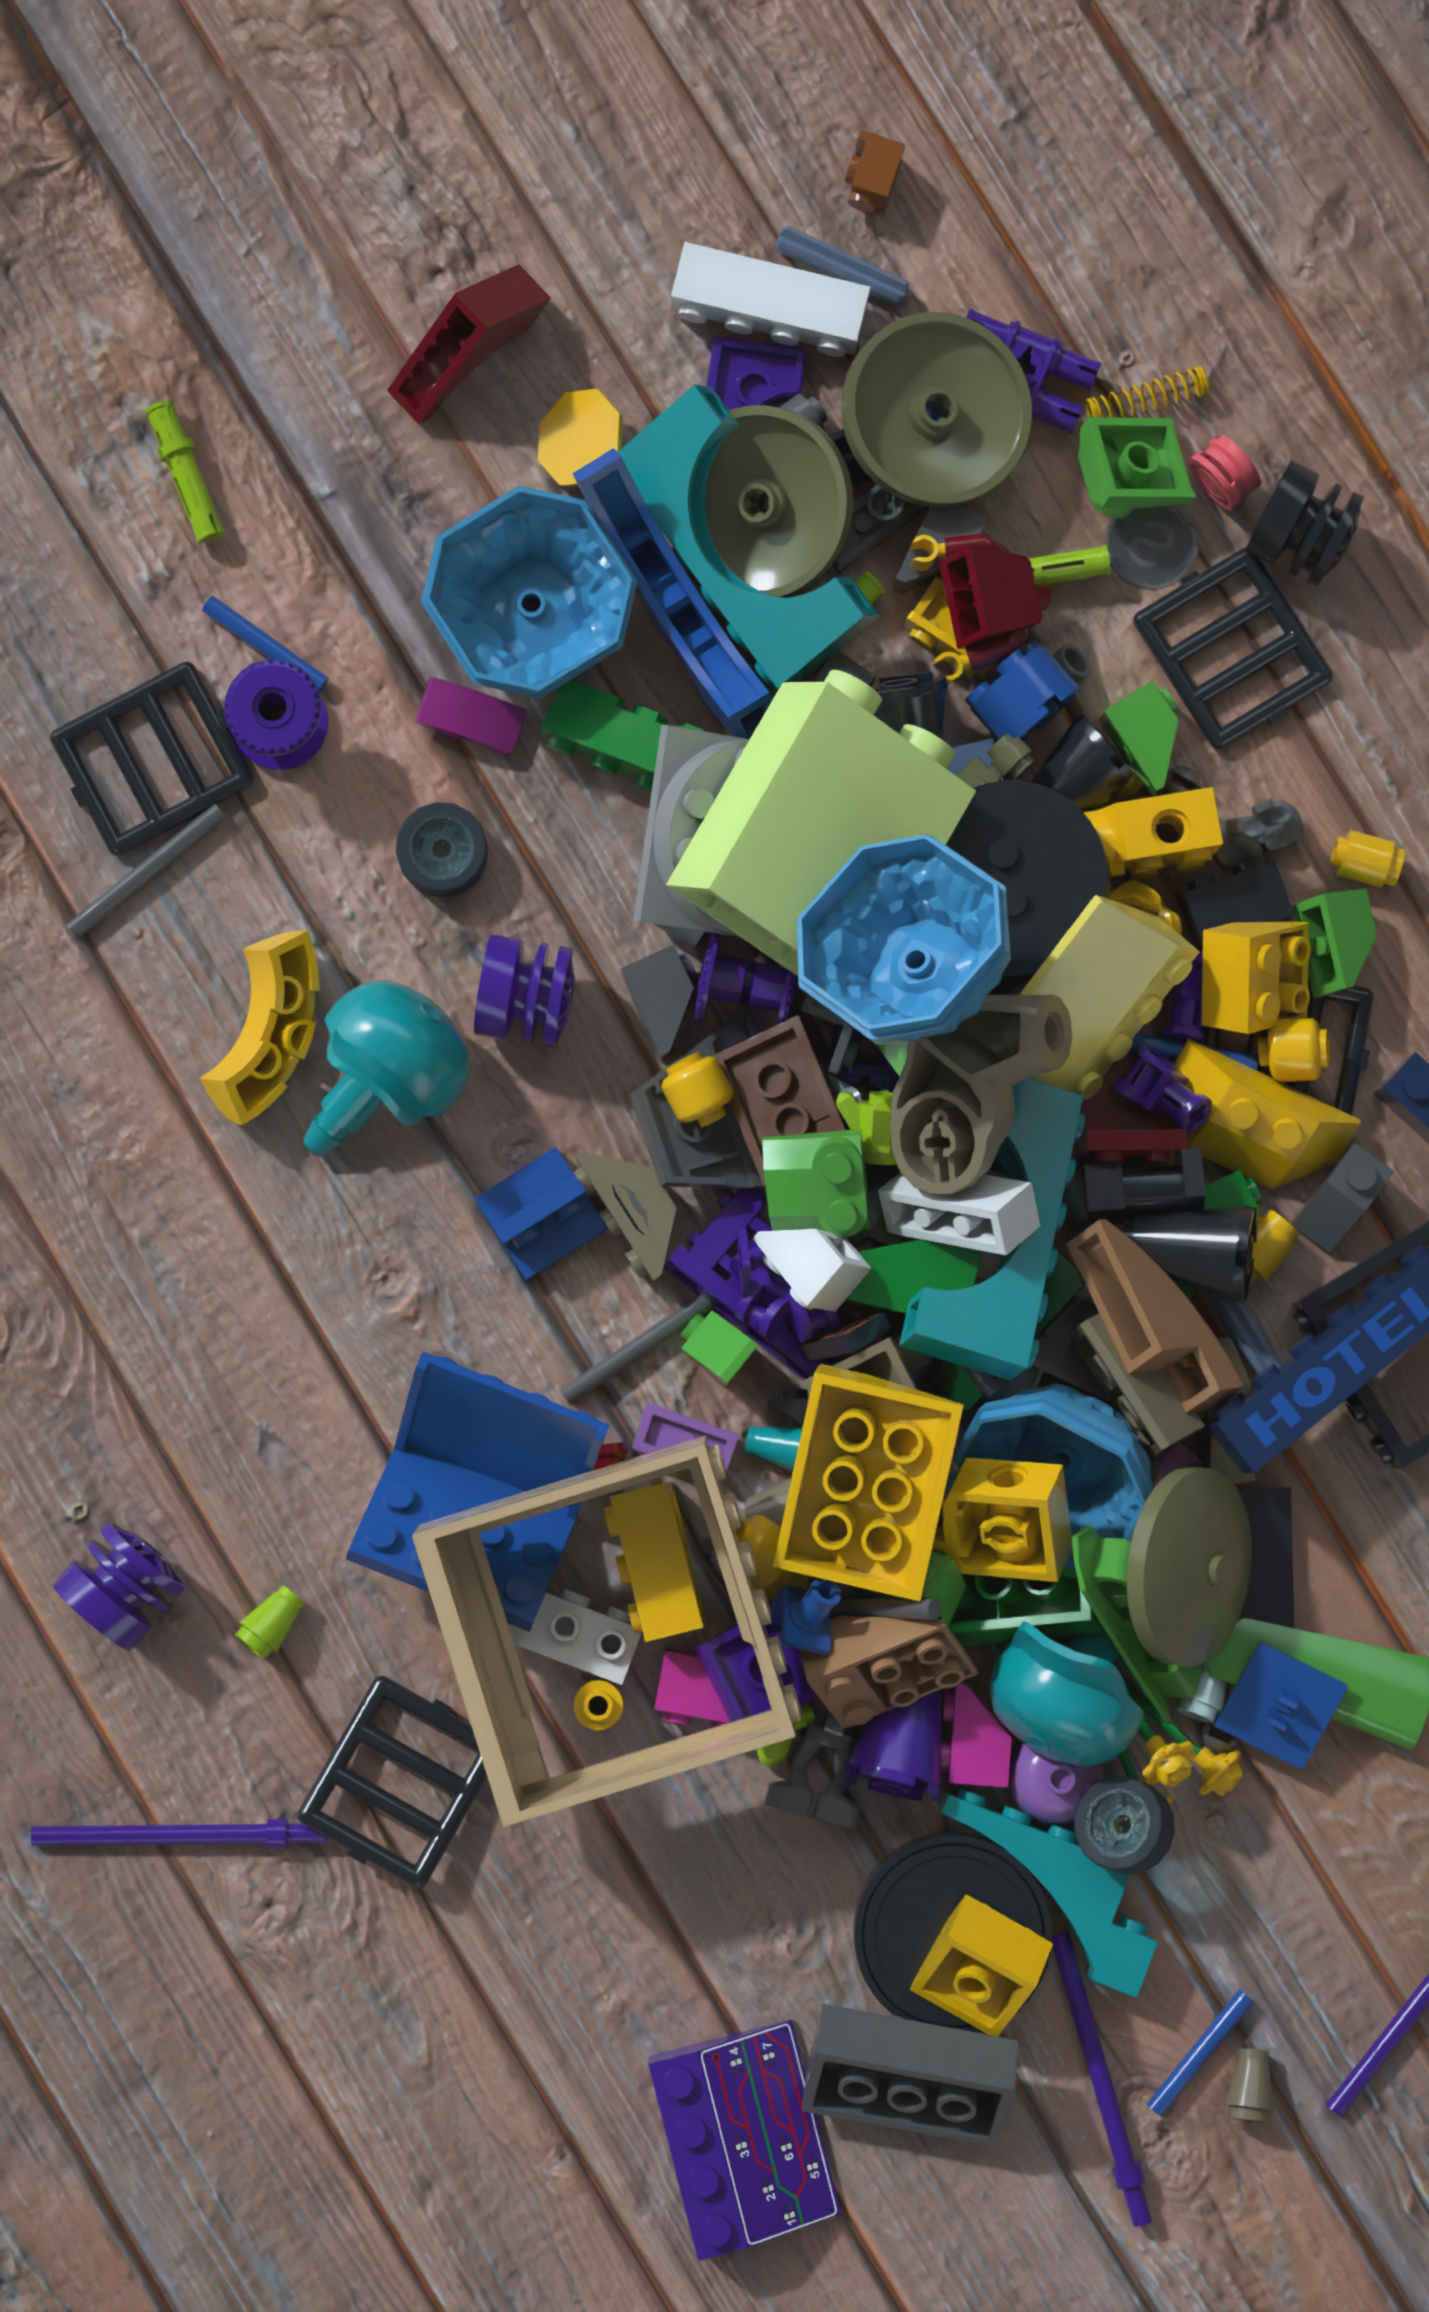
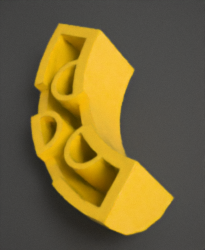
[200,930,320,1125]

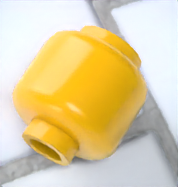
[1258,1018,1331,1082]
[661,1051,734,1128]
[735,1515,793,1588]

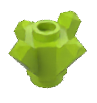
[836,1090,897,1165]

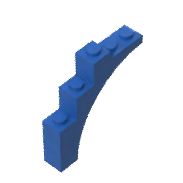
[572,448,773,739]

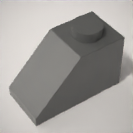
[894,504,992,593]
[621,945,698,1061]
[1290,1143,1394,1253]

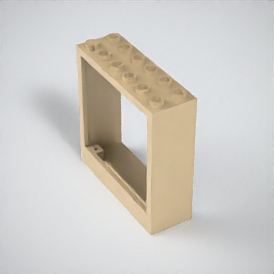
[412,1436,802,1827]

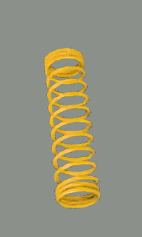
[1086,365,1210,418]

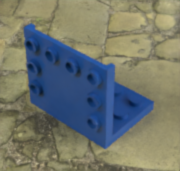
[346,1351,610,1632]

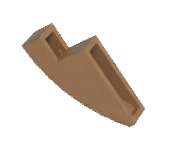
[1066,1219,1244,1413]

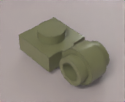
[957,733,1035,788]

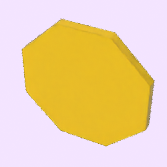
[537,389,623,487]

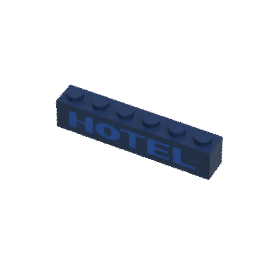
[1206,1243,1429,1473]

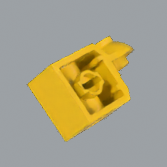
[1083,787,1223,880]
[932,1458,1073,1582]

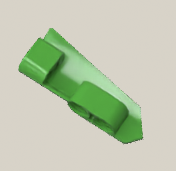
[1072,1526,1204,1724]
[1205,1618,1429,1750]

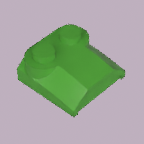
[1078,417,1196,519]
[762,1129,872,1237]

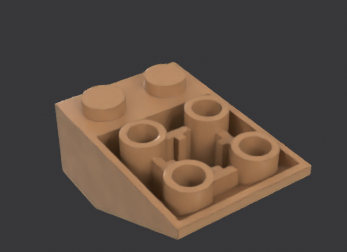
[799,1616,979,1729]

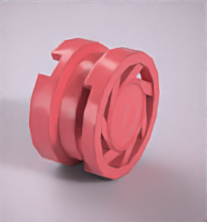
[1188,434,1261,511]

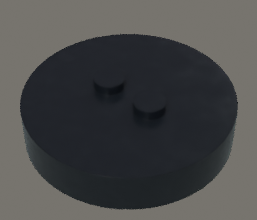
[946,780,1111,980]
[853,1832,1052,2033]

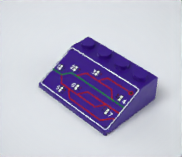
[648,2019,841,2261]

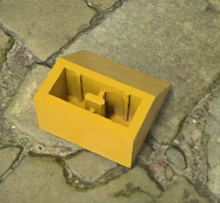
[1201,922,1311,1034]

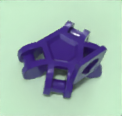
[729,1227,839,1342]

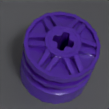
[474,934,575,1048]
[52,1521,187,1652]

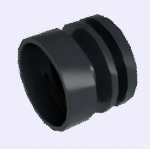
[1244,460,1364,587]

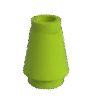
[235,1585,305,1660]

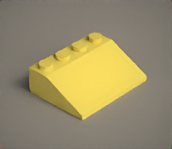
[1019,895,1199,1103]

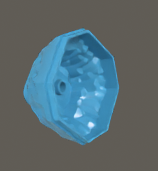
[421,486,638,698]
[796,834,1011,1045]
[945,1384,1155,1569]

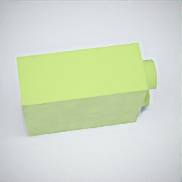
[666,670,976,976]

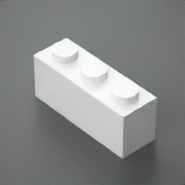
[878,1172,1041,1255]

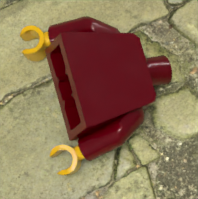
[909,534,1052,684]

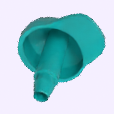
[303,980,470,1157]
[989,1622,1145,1767]

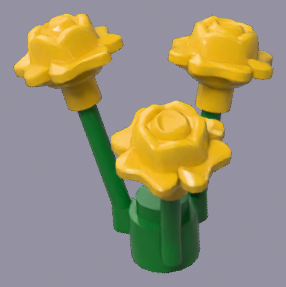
[1116,1683,1243,1831]

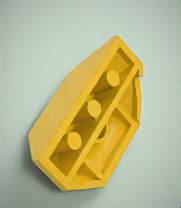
[1174,1038,1361,1190]

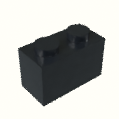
[1178,858,1295,953]

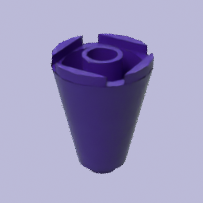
[843,1689,941,1802]

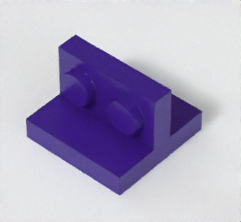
[694,1610,817,1722]

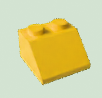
[910,1894,1053,2037]

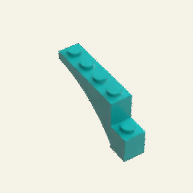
[939,1787,1158,1998]

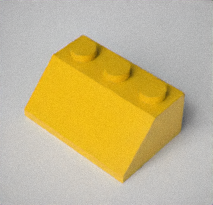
[604,1482,707,1642]

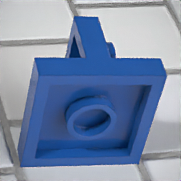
[474,1147,608,1281]

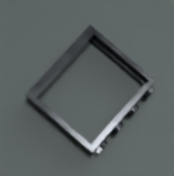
[1292,1220,1429,1469]

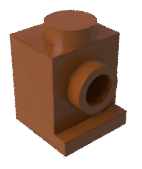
[844,130,905,212]

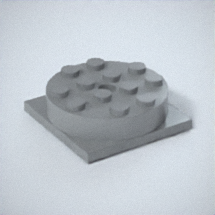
[633,725,750,937]

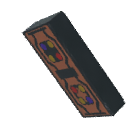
[798,1312,891,1361]

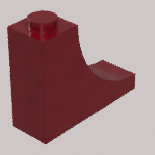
[387,264,551,424]

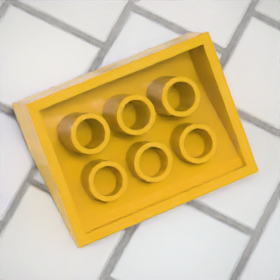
[773,1364,964,1602]

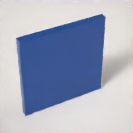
[1214,1641,1348,1770]

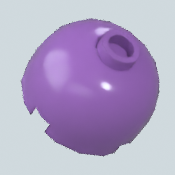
[1008,1740,1105,1825]

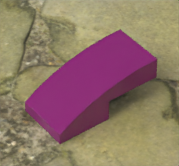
[414,677,527,756]

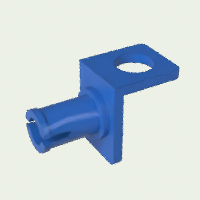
[769,1578,841,1655]

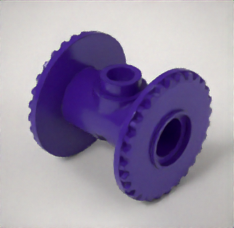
[224,660,328,770]
[695,933,799,1025]

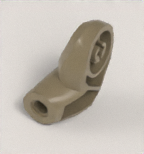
[890,995,1072,1194]

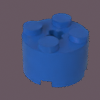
[965,640,1080,742]

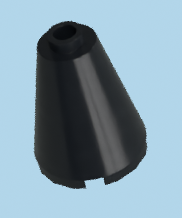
[864,672,948,740]
[1031,714,1146,812]
[1123,1205,1258,1303]

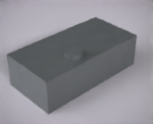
[801,2004,1019,2148]

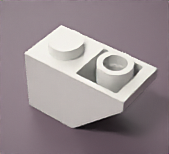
[753,1229,872,1312]

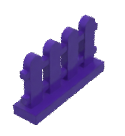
[664,1189,876,1381]

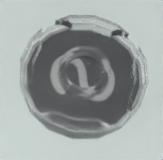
[1104,504,1199,591]

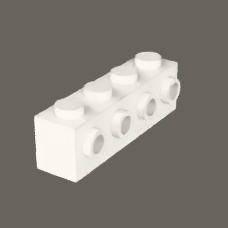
[671,242,870,357]
[508,1588,642,1685]

